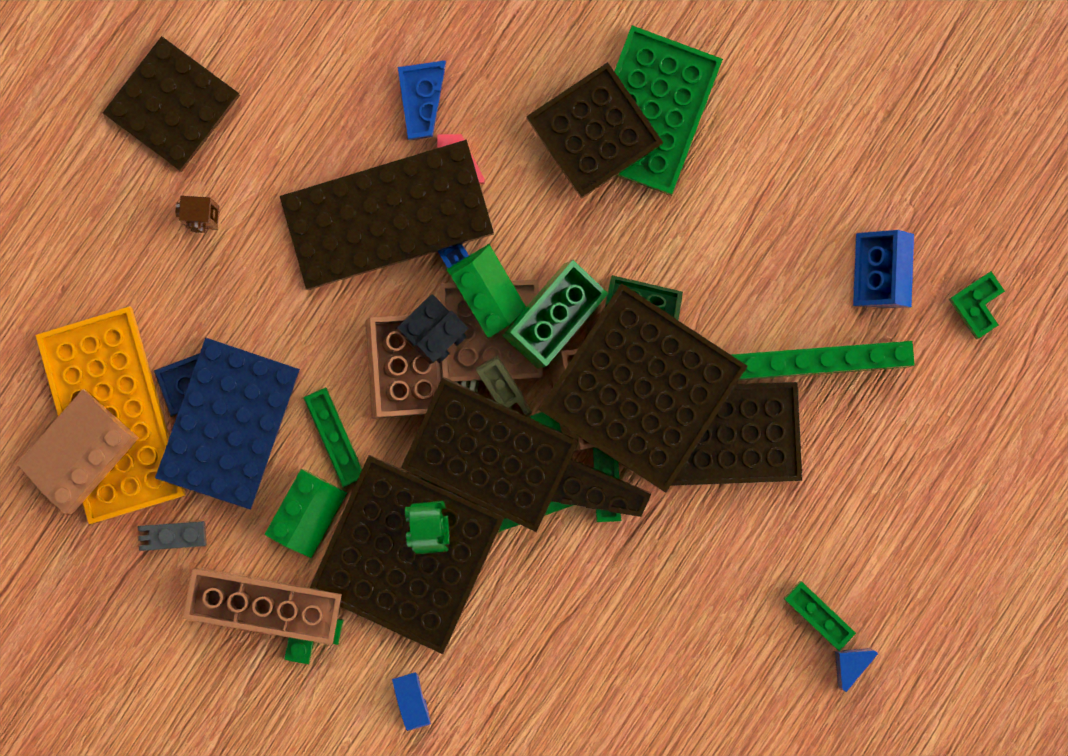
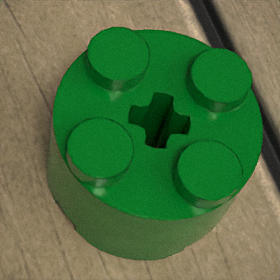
[405,501,449,554]

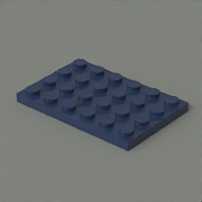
[155,337,300,510]

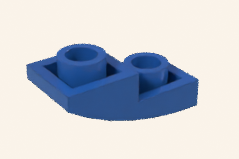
[392,672,431,731]

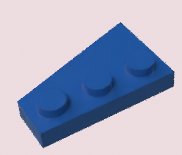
[398,60,446,141]

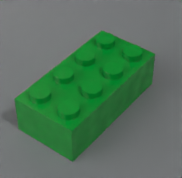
[502,260,609,369]

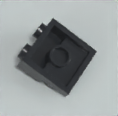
[396,294,469,364]

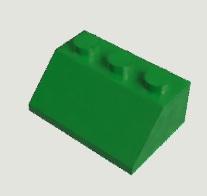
[446,244,526,338]
[264,469,348,558]

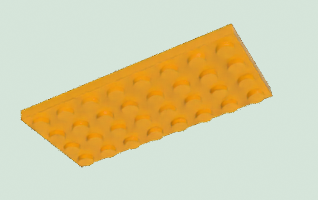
[35,306,186,524]

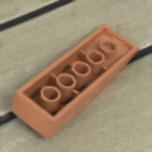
[183,568,342,645]

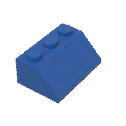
[853,230,914,308]

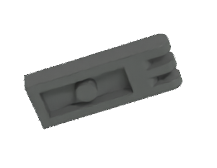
[138,521,207,551]

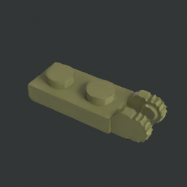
[476,355,532,416]

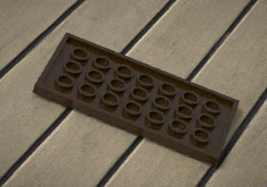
[280,140,494,290]

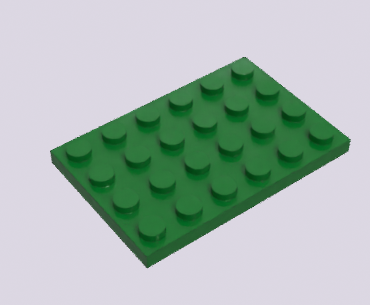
[614,25,723,196]

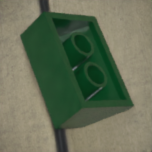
[603,275,683,321]

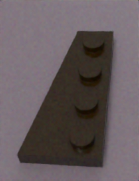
[552,459,651,517]

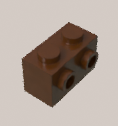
[175,195,219,233]

